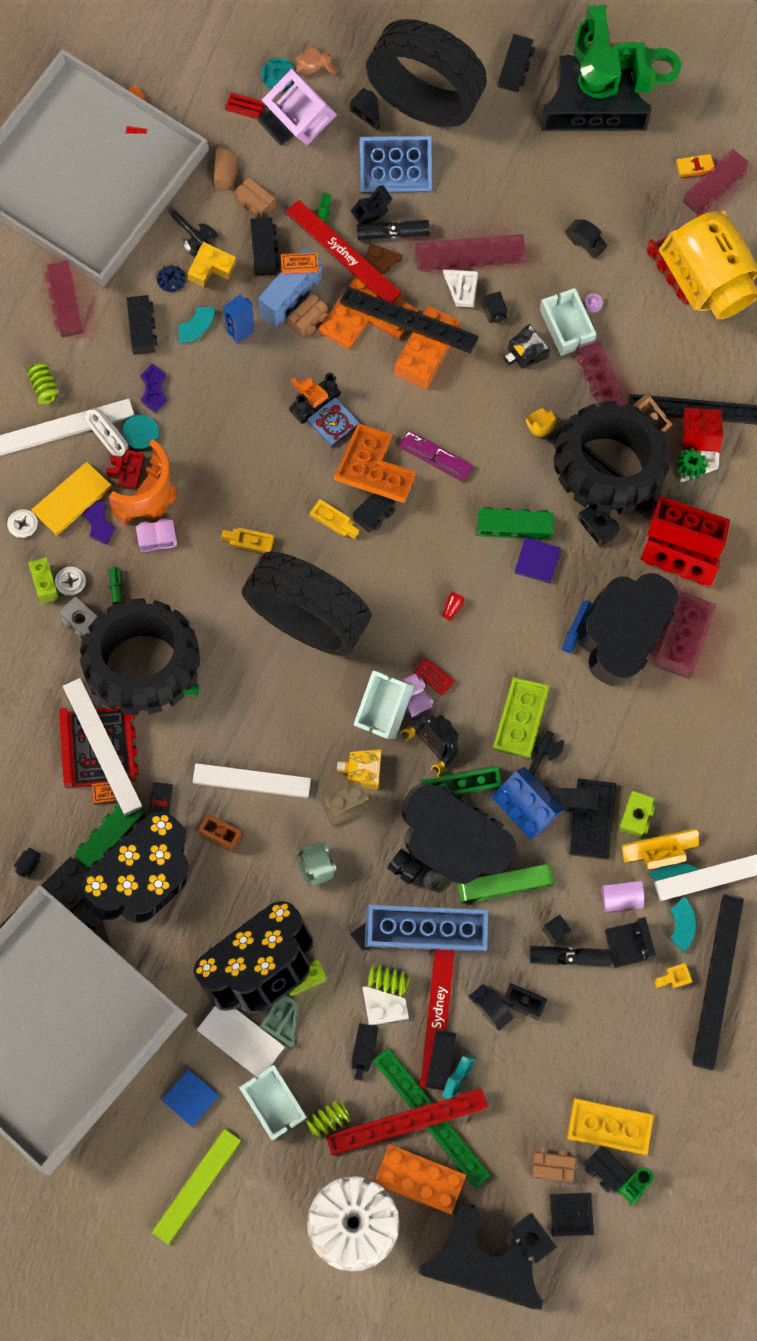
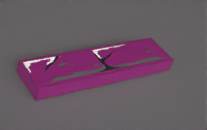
[399,430,473,482]

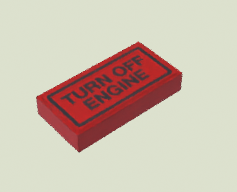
[413,657,455,696]

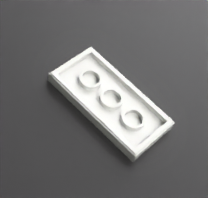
[197,1007,285,1079]

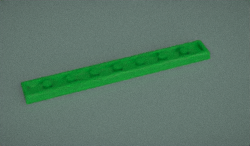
[372,1048,491,1189]

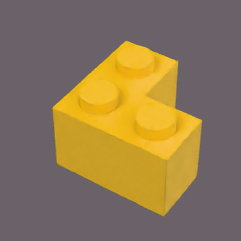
[188,242,236,288]

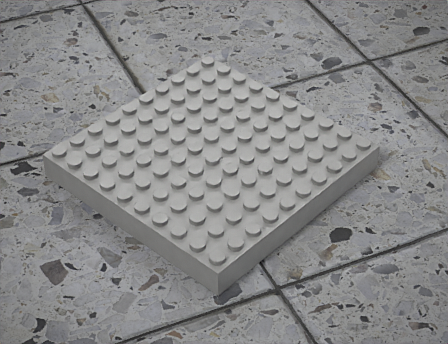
[0,49,209,288]
[0,884,187,1176]

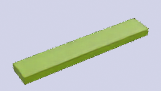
[152,1129,241,1245]

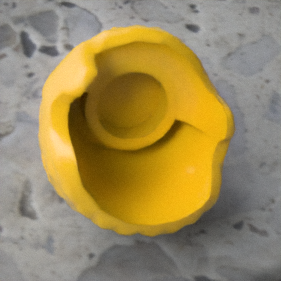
[525,408,558,437]

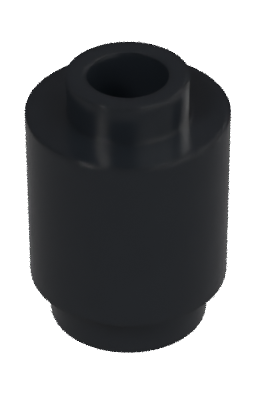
[13,847,41,878]

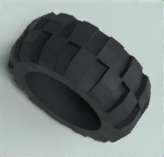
[553,401,671,514]
[80,598,200,716]

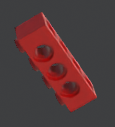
[640,536,721,587]

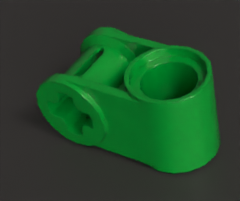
[616,1167,653,1206]

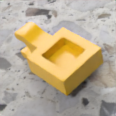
[654,963,692,989]

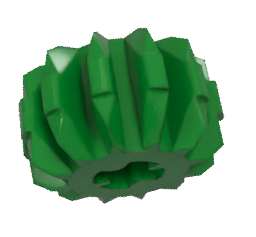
[676,448,708,481]

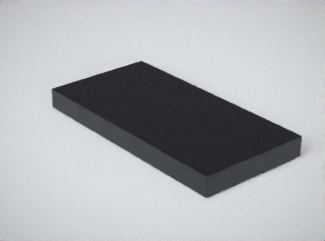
[569,778,616,860]

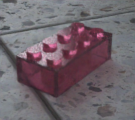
[654,592,717,679]

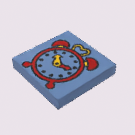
[307,397,359,448]

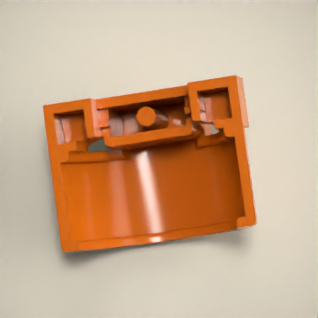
[109,439,177,525]

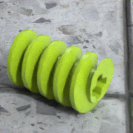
[26,363,59,404]
[368,962,412,997]
[304,1098,350,1139]

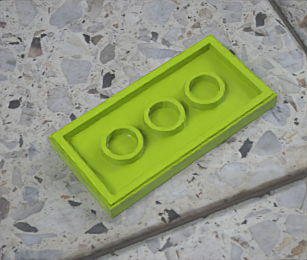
[493,677,550,759]

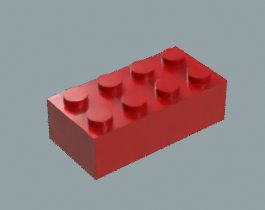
[646,495,731,559]

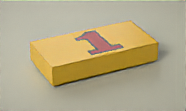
[676,154,715,178]

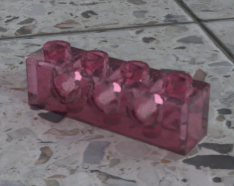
[577,341,626,407]

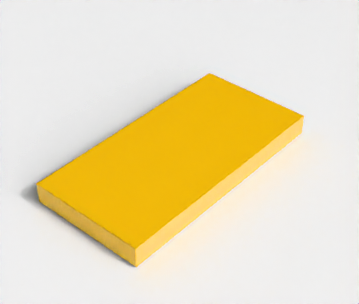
[31,462,112,536]
[567,1098,654,1156]

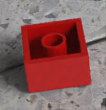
[682,408,723,452]

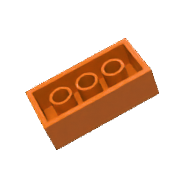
[394,306,460,389]
[375,1144,466,1216]

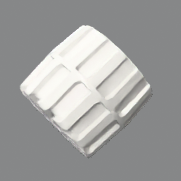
[307,1176,399,1272]

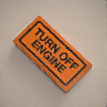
[281,252,319,274]
[92,780,132,805]

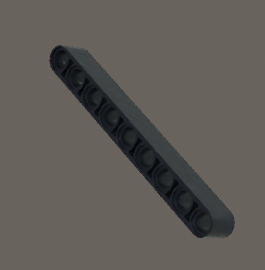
[692,894,744,1071]

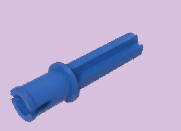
[561,600,593,654]

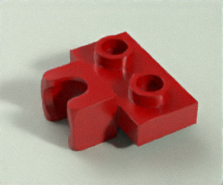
[106,450,145,490]

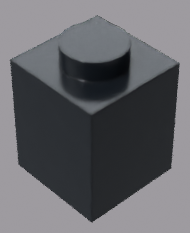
[482,291,507,323]
[542,915,572,946]

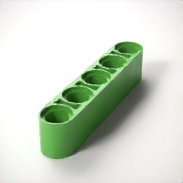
[457,864,555,904]

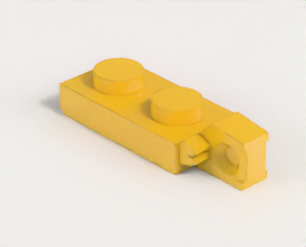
[309,499,359,539]
[221,528,275,553]

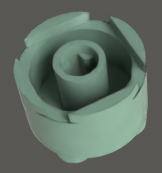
[296,842,336,887]

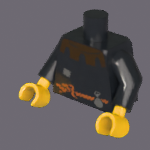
[400,715,459,776]

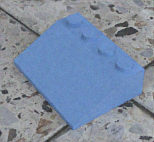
[359,136,432,192]

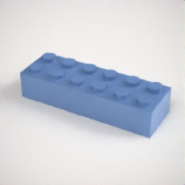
[365,905,488,952]

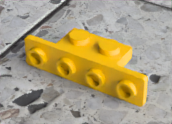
[621,828,699,869]

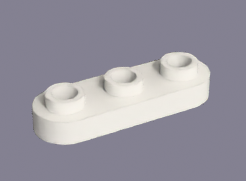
[85,408,129,456]

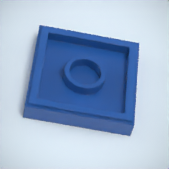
[162,1069,219,1127]

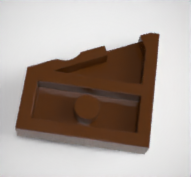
[364,243,403,274]

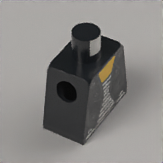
[503,324,550,368]

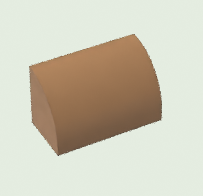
[214,148,238,190]

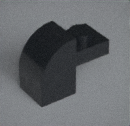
[351,185,392,224]
[565,219,608,258]
[468,984,514,1031]

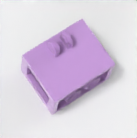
[262,69,337,145]

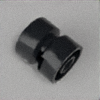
[387,848,424,885]

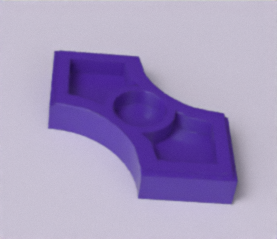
[140,363,167,413]
[82,500,115,545]

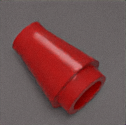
[441,592,465,621]

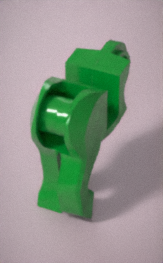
[573,5,682,98]

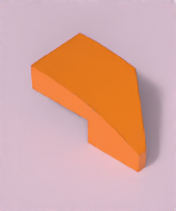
[291,378,328,408]

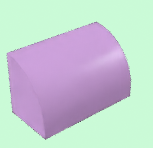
[601,881,644,913]

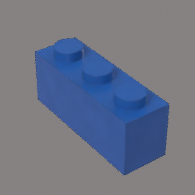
[223,294,254,344]

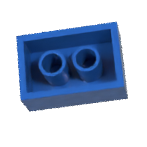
[491,767,565,840]

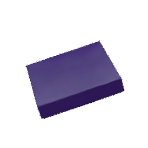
[514,537,561,584]

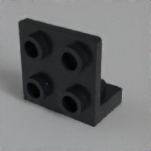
[605,917,656,968]

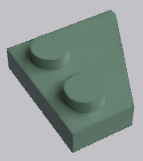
[259,995,298,1048]

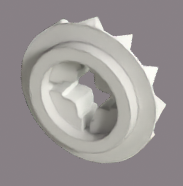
[7,509,38,539]
[55,567,86,596]

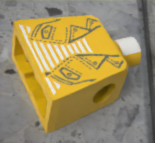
[337,750,381,790]

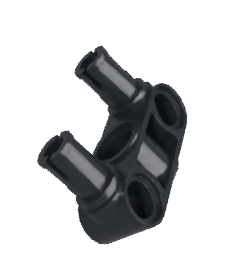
[289,373,341,424]

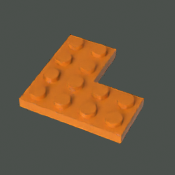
[318,277,419,350]
[334,423,417,503]

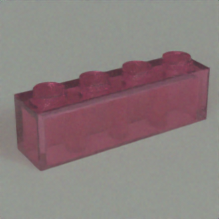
[683,149,749,215]
[45,261,83,337]

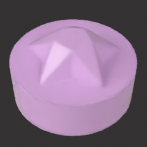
[584,293,603,313]

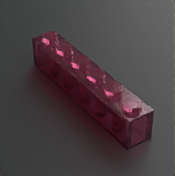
[415,234,526,272]

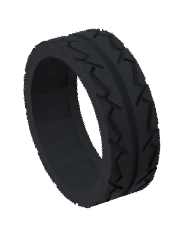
[366,19,487,127]
[242,551,372,656]

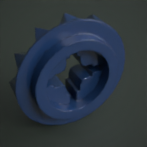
[156,264,186,292]

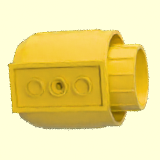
[659,210,757,320]

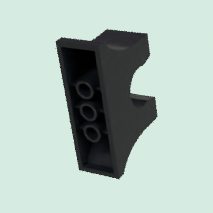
[541,55,651,131]
[418,1202,543,1311]

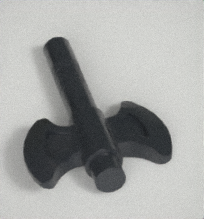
[170,210,218,257]
[528,730,564,776]

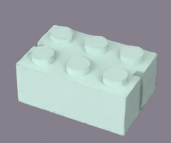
[540,288,597,356]
[353,670,415,739]
[239,1065,307,1140]

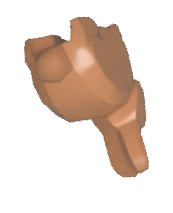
[295,45,338,75]

